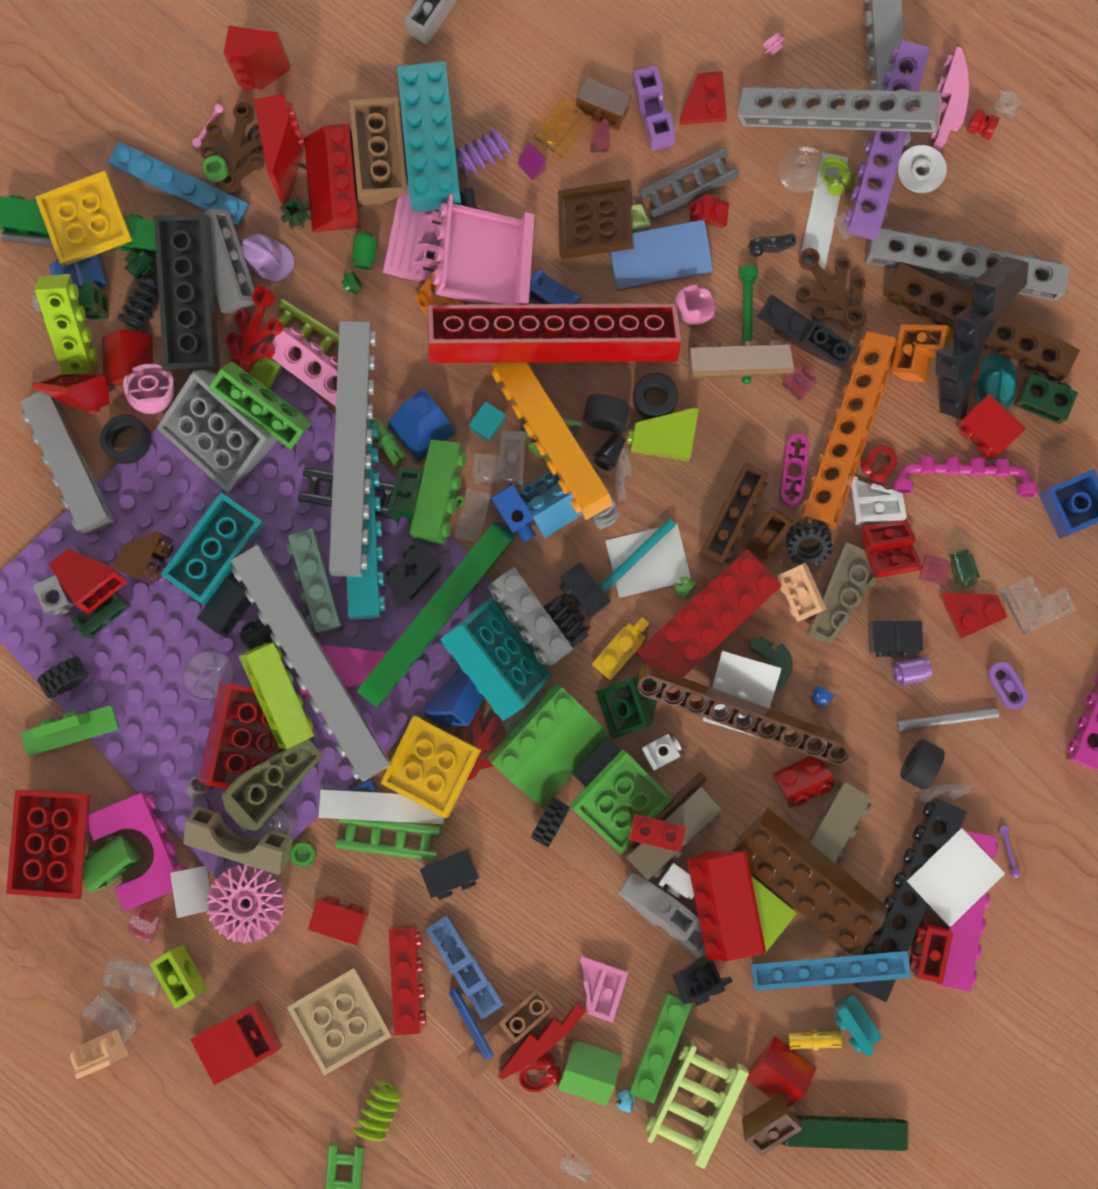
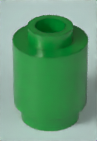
[351,232,378,270]

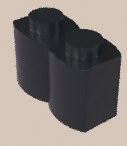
[868,621,923,657]

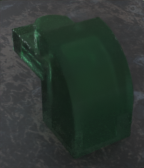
[746,636,793,692]

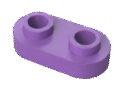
[987,662,1028,709]

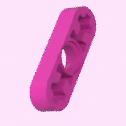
[779,434,809,506]

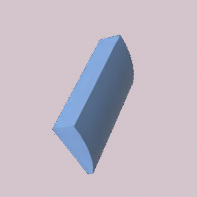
[609,220,713,291]

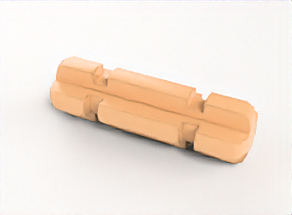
[692,1057,726,1108]

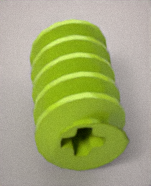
[353,1080,403,1141]

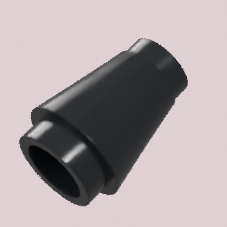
[594,433,626,471]

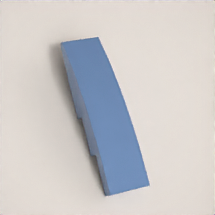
[425,915,505,1020]

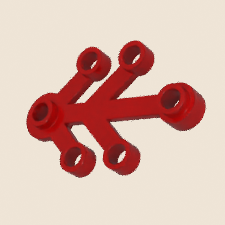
[226,285,283,374]
[451,708,507,780]

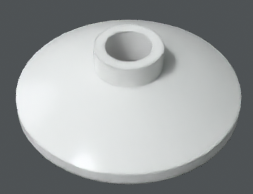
[897,145,947,193]

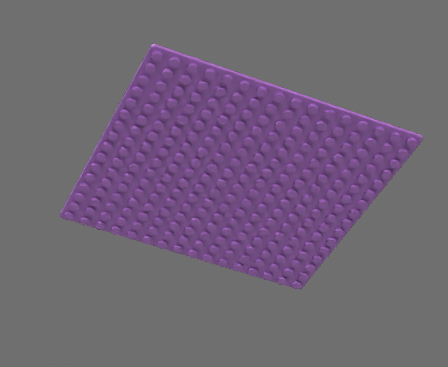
[0,340,516,878]

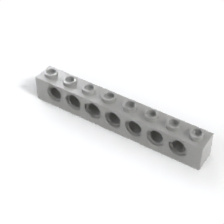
[737,86,943,132]
[865,226,1070,301]

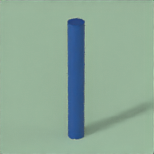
[449,988,494,1060]

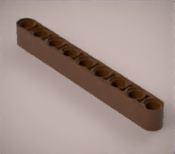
[636,666,850,765]

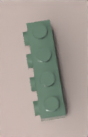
[286,528,344,635]

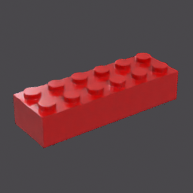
[635,549,782,690]

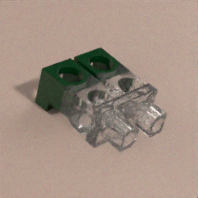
[32,281,109,320]

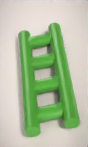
[335,819,441,862]
[325,1144,364,1189]

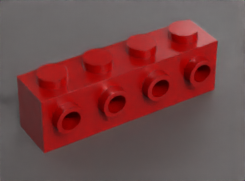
[388,925,427,1036]

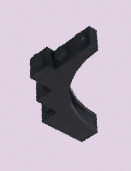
[936,256,1029,420]

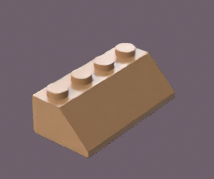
[349,97,407,205]
[688,340,794,379]

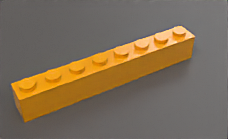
[490,362,612,520]

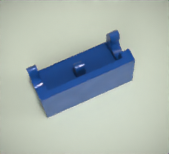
[529,269,582,304]

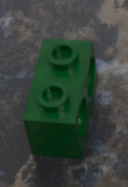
[1014,373,1078,424]

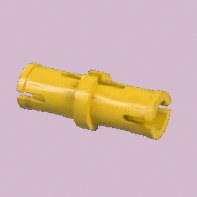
[788,1029,842,1051]

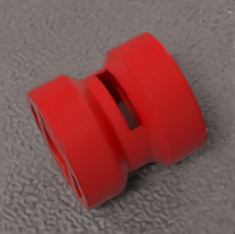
[966,108,1000,141]

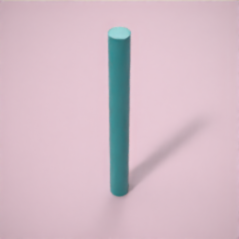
[599,518,676,593]

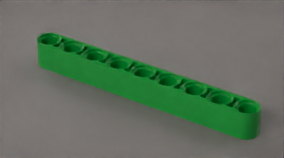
[357,521,516,708]

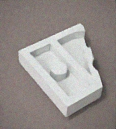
[850,476,907,525]

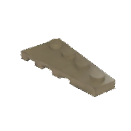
[806,542,878,644]

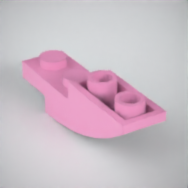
[930,47,969,151]

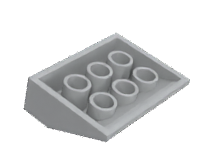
[157,368,277,494]

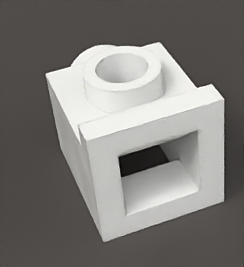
[640,734,682,771]
[657,861,694,900]

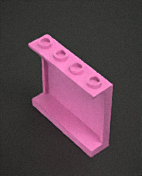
[433,194,535,304]

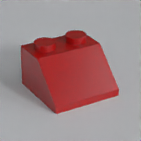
[956,394,1026,459]

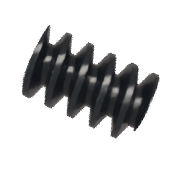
[117,276,159,332]
[544,594,591,648]

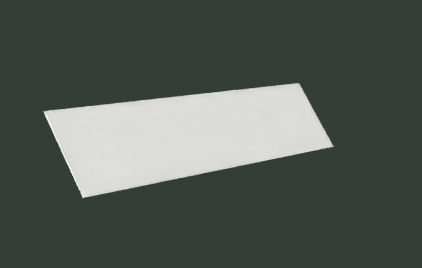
[801,152,848,270]
[319,790,444,824]

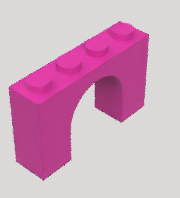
[87,790,185,912]

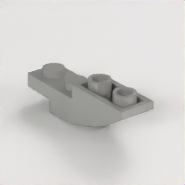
[618,873,705,958]

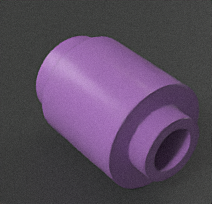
[892,656,932,686]

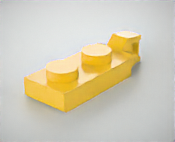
[591,617,650,681]

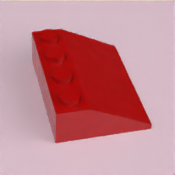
[254,94,305,206]
[198,682,285,789]
[6,789,90,899]

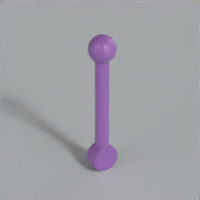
[998,825,1021,878]

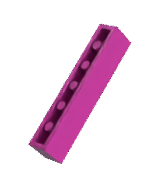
[935,831,998,991]

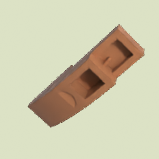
[457,988,554,1079]

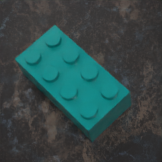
[160,492,267,606]

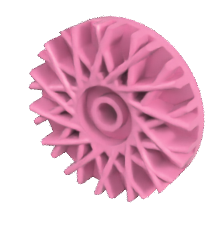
[206,864,286,943]

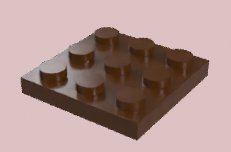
[558,179,634,259]

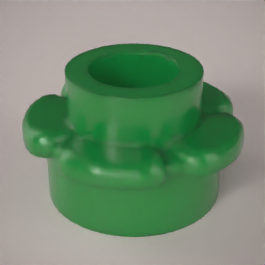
[341,271,363,295]

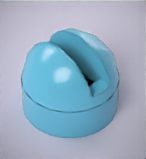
[615,1090,635,1113]

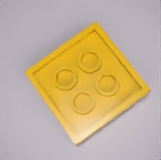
[35,171,133,267]
[381,715,482,819]

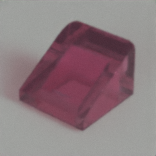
[590,119,610,153]

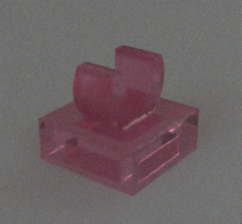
[782,366,817,401]
[919,554,951,586]
[128,909,159,944]

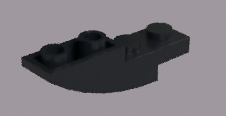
[757,295,855,369]

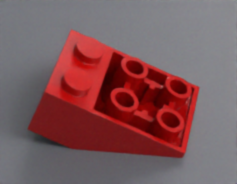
[190,1000,283,1085]

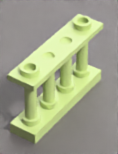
[645,1040,749,1169]

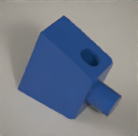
[490,485,536,543]

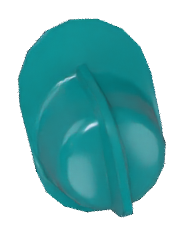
[975,355,1016,409]

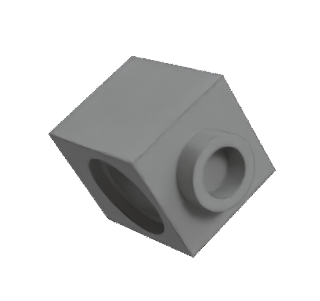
[33,576,75,617]

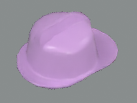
[241,234,294,281]

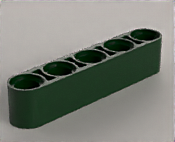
[781,1115,909,1151]

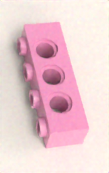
[271,327,338,406]

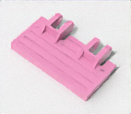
[382,178,442,282]

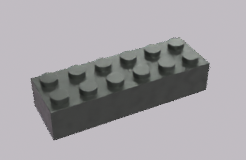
[154,214,220,369]

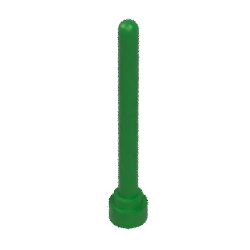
[738,266,758,384]

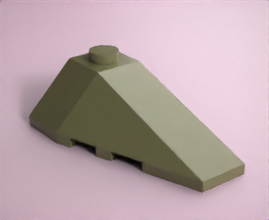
[222,739,323,831]

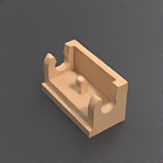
[70,1029,129,1079]

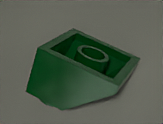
[596,677,657,739]

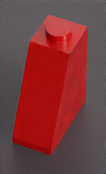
[48,548,128,614]

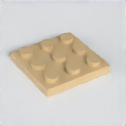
[287,967,393,1076]

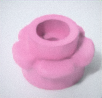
[762,33,785,55]

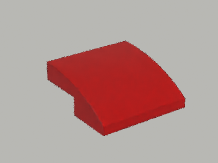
[861,519,923,578]

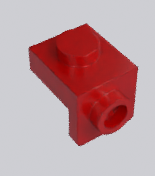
[689,194,729,228]

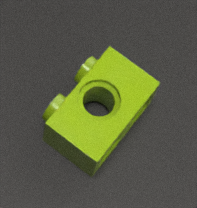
[149,945,208,1009]

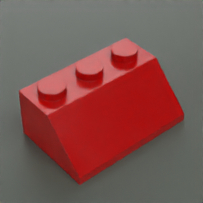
[223,25,291,90]

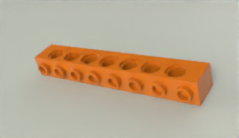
[802,331,897,530]

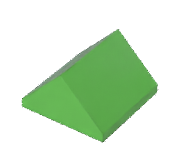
[557,1038,622,1106]

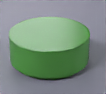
[202,155,228,182]
[290,841,317,867]

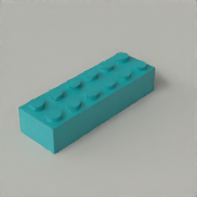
[397,61,461,213]

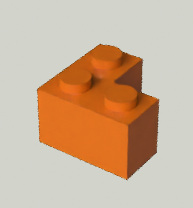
[891,324,954,382]

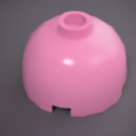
[123,364,175,414]

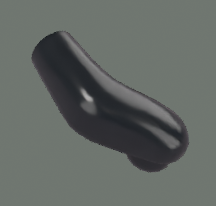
[748,233,797,257]

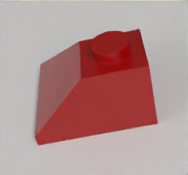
[32,373,110,413]

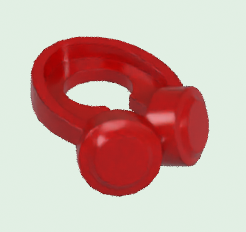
[860,445,897,483]
[519,1052,561,1092]

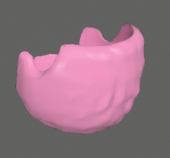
[675,284,715,325]

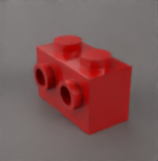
[909,920,954,984]

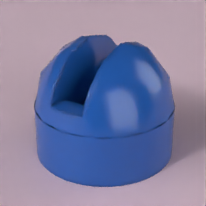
[812,685,834,706]

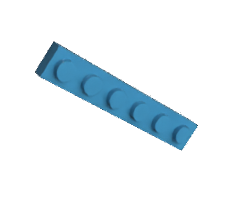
[108,142,250,228]
[751,951,911,991]

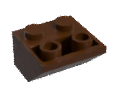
[112,531,174,585]

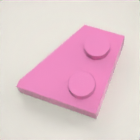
[580,956,629,1023]

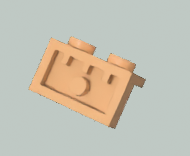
[777,563,826,622]

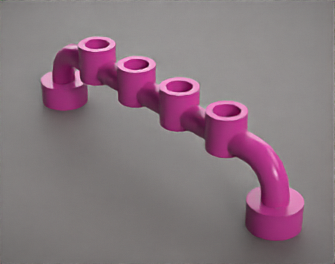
[893,456,1038,498]

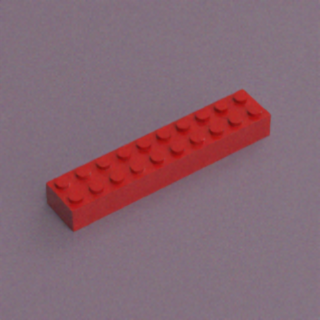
[427,303,682,363]

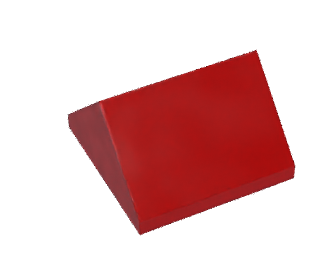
[102,329,153,386]
[747,1035,816,1108]

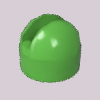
[674,577,696,599]

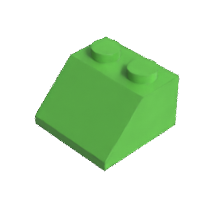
[83,833,145,893]

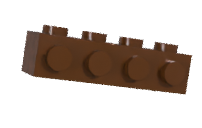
[698,462,768,566]

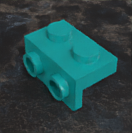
[832,994,882,1057]

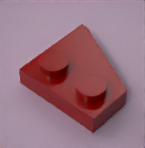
[680,71,727,125]
[939,593,1008,639]

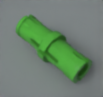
[373,417,407,466]

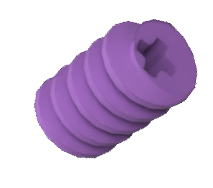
[456,129,511,179]

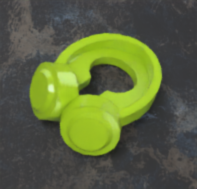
[818,157,855,196]

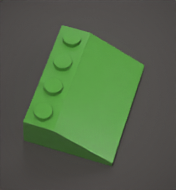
[487,683,610,808]

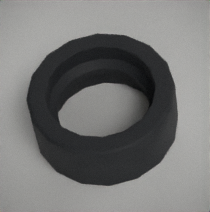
[100,414,152,464]

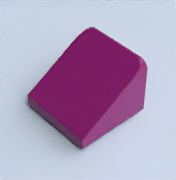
[518,143,546,180]

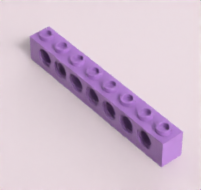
[844,40,930,241]

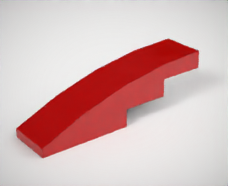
[498,1001,586,1080]

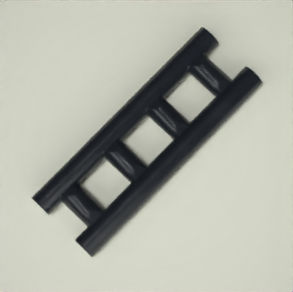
[298,467,394,519]

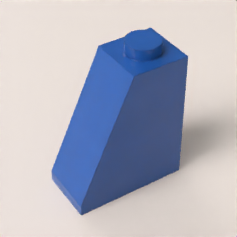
[422,667,484,726]

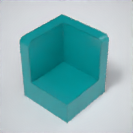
[469,402,507,444]

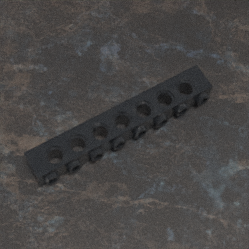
[853,798,967,1002]

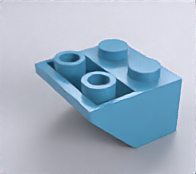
[518,471,582,538]

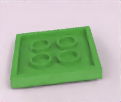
[570,749,673,854]

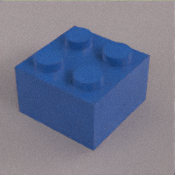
[1039,469,1098,539]

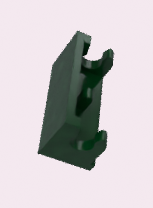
[388,467,424,526]
[70,591,130,639]

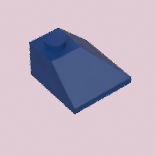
[387,388,456,462]

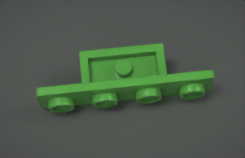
[21,705,120,756]

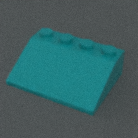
[440,597,552,721]

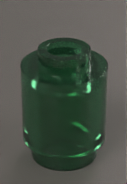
[949,549,981,588]

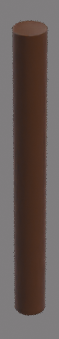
[630,772,707,849]

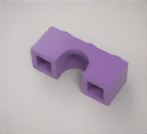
[632,66,676,152]

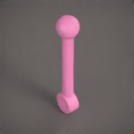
[192,104,224,149]

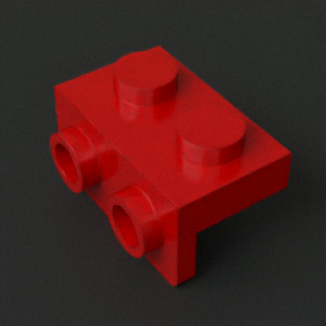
[773,756,834,808]

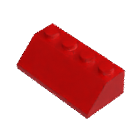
[304,123,361,233]
[687,851,766,961]

